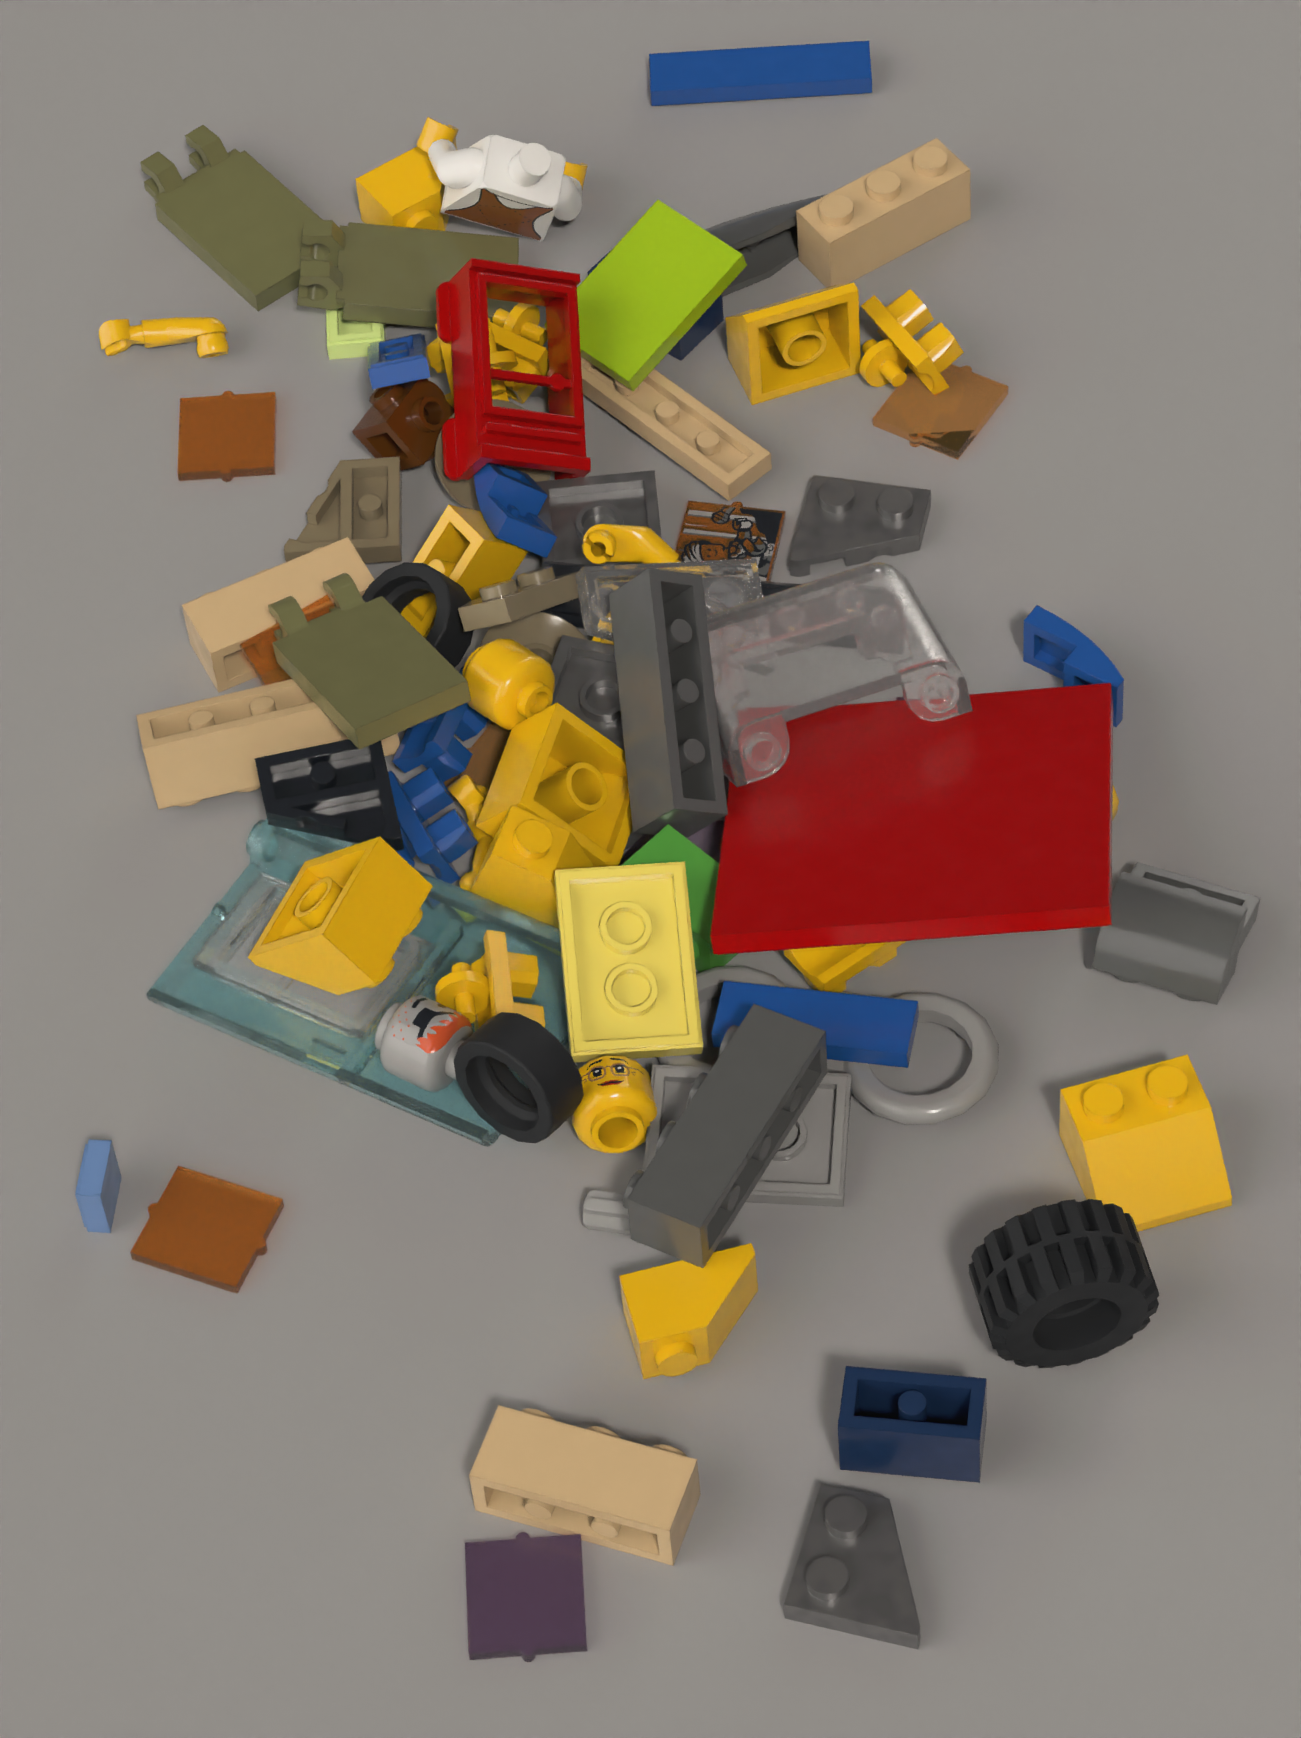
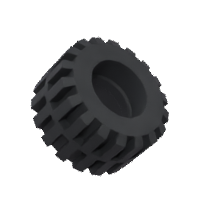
[969,1199,1159,1368]

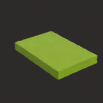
[544,199,747,391]

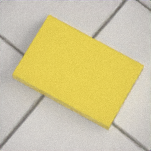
[554,861,703,1063]

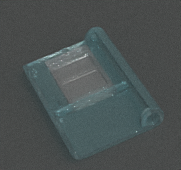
[146,819,569,1147]

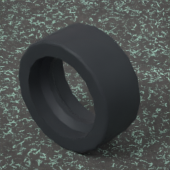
[362,562,474,668]
[454,1012,584,1143]

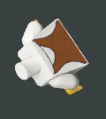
[416,116,588,242]

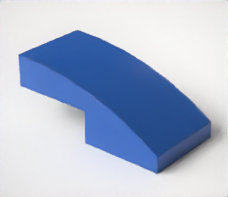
[474,463,557,558]
[1023,605,1124,727]

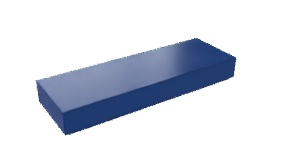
[368,333,431,389]
[711,981,919,1068]

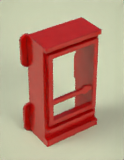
[436,258,591,481]

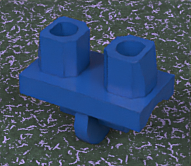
[392,666,489,782]
[388,767,479,888]

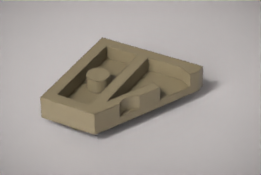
[284,457,402,563]
[458,566,586,632]

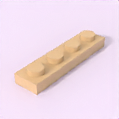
[581,357,772,501]

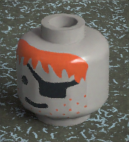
[375,995,473,1093]

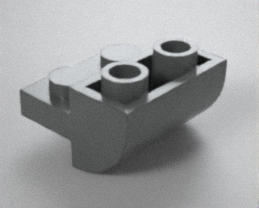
[1092,862,1260,1005]

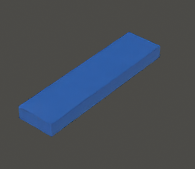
[649,41,872,106]

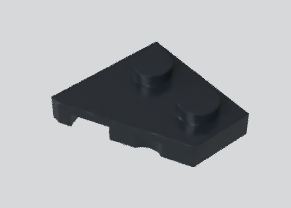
[255,739,404,851]

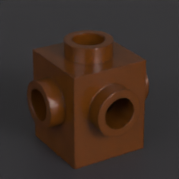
[352,378,454,470]

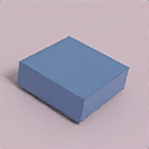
[75,1139,122,1233]

